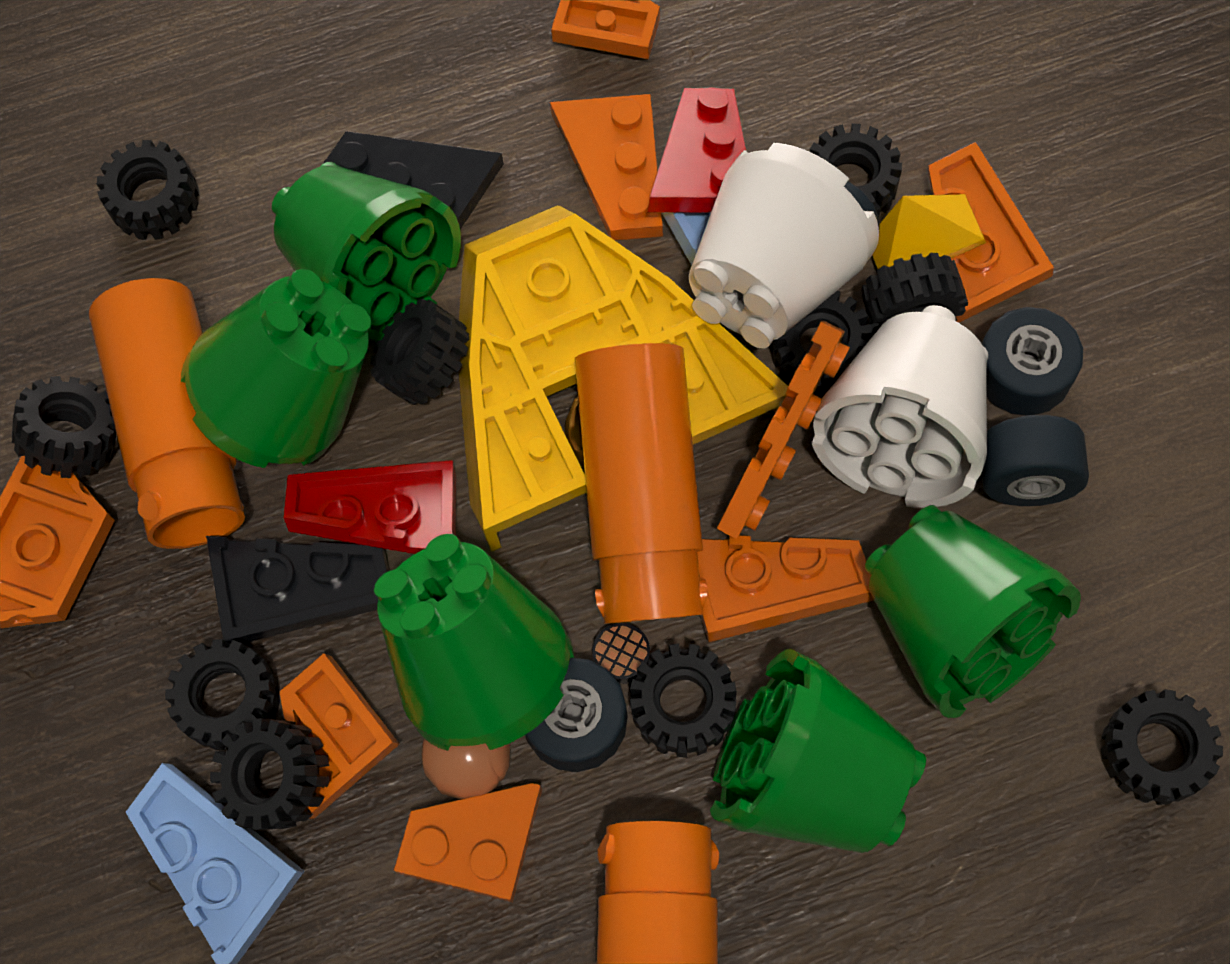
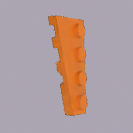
[717,321,850,539]

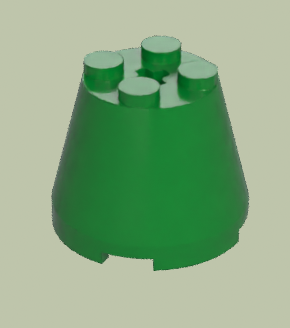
[272,162,461,342]
[181,269,371,468]
[865,505,1081,718]
[374,534,574,751]
[710,649,926,853]

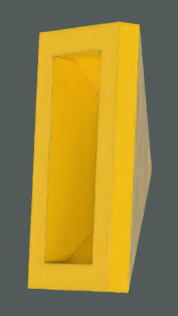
[872,194,986,269]

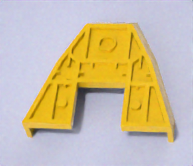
[459,205,788,552]

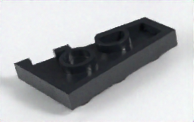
[324,131,504,230]
[206,536,389,644]

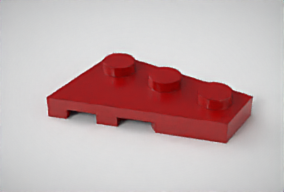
[283,460,456,554]

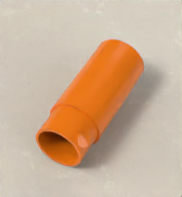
[89,278,245,549]
[575,343,708,624]
[597,821,719,964]

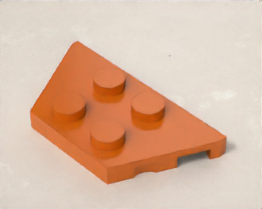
[0,456,115,628]

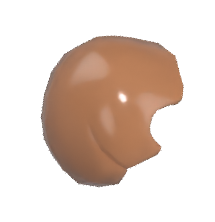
[422,739,510,799]

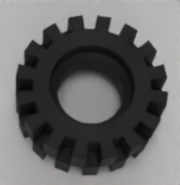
[809,123,902,217]
[771,291,873,395]
[630,643,737,758]
[210,718,330,830]

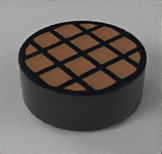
[592,623,651,684]

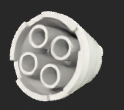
[689,143,879,349]
[812,305,988,508]

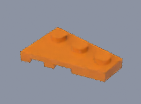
[550,94,663,240]
[928,142,1054,323]
[697,536,874,642]

